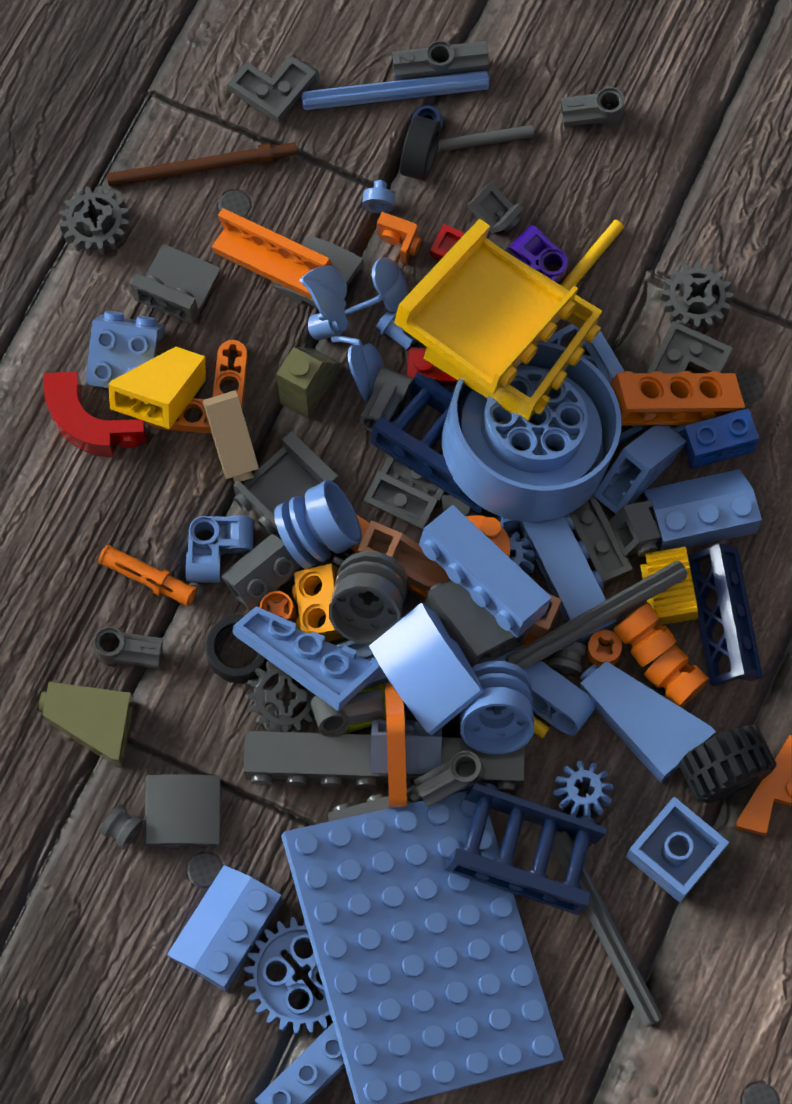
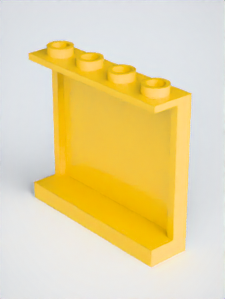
[394,218,578,394]

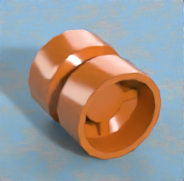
[613,602,677,667]
[644,644,710,708]

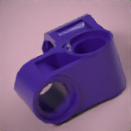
[507,225,568,284]

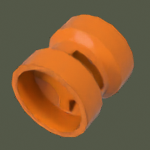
[259,591,298,623]

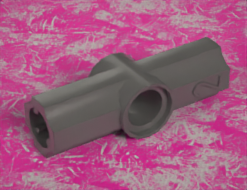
[391,40,489,81]

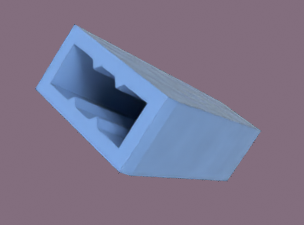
[579,661,716,783]

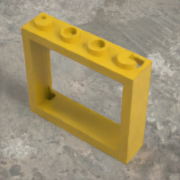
[423,253,602,422]

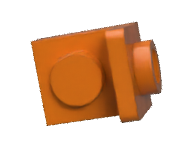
[377,212,422,265]

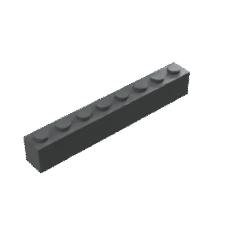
[243,731,525,793]

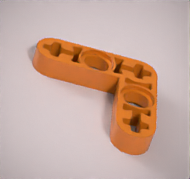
[148,340,248,433]
[385,682,407,808]

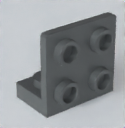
[130,244,220,325]

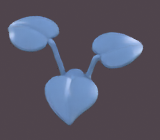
[299,257,408,403]

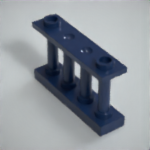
[370,372,525,514]
[445,783,607,915]

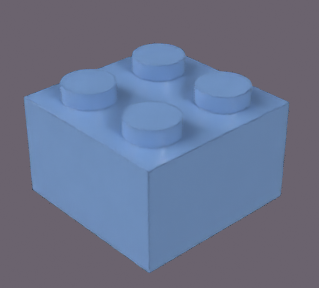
[626,797,729,903]

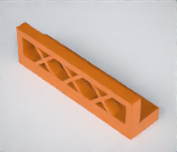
[211,208,332,300]

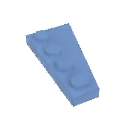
[233,606,383,711]

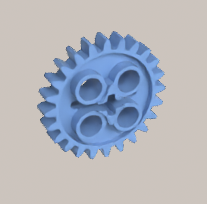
[244,917,332,1035]

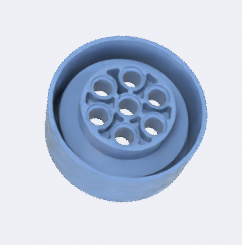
[442,341,621,522]

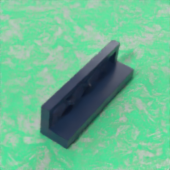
[688,543,763,686]

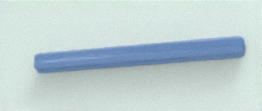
[301,71,489,110]

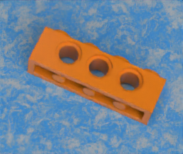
[610,371,745,426]

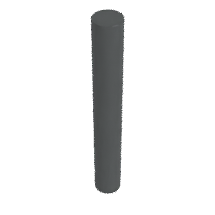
[438,125,534,152]

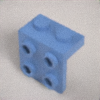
[86,311,165,388]

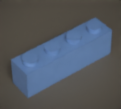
[419,505,552,638]
[520,514,619,645]

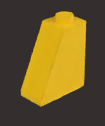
[108,347,206,429]

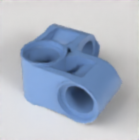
[186,515,254,583]

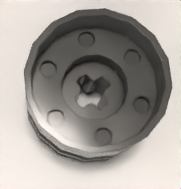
[329,551,408,644]

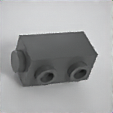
[220,533,303,610]

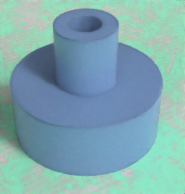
[362,180,395,213]

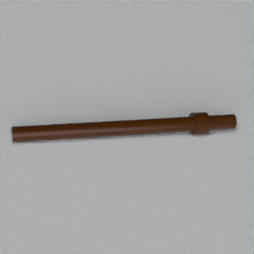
[107,142,298,186]

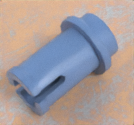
[376,312,417,351]

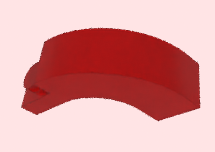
[44,372,147,457]

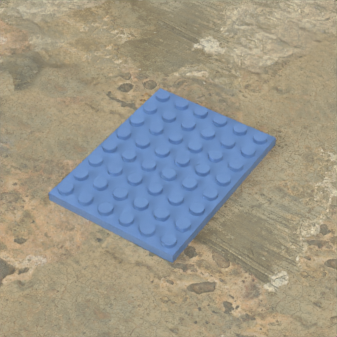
[281,791,564,1104]

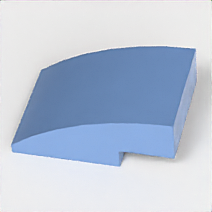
[369,603,485,736]

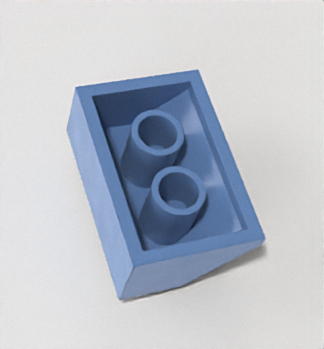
[643,469,762,551]
[167,865,284,993]

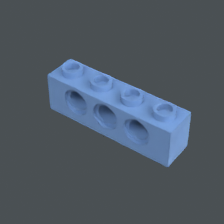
[255,1023,345,1104]

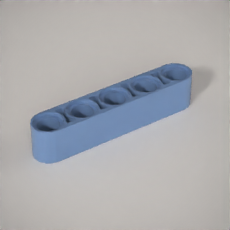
[493,646,596,735]

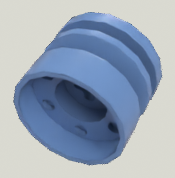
[274,480,362,569]
[460,661,534,754]

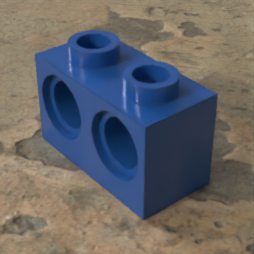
[682,408,759,470]

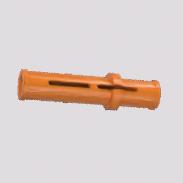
[98,544,197,607]

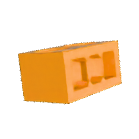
[292,563,344,642]

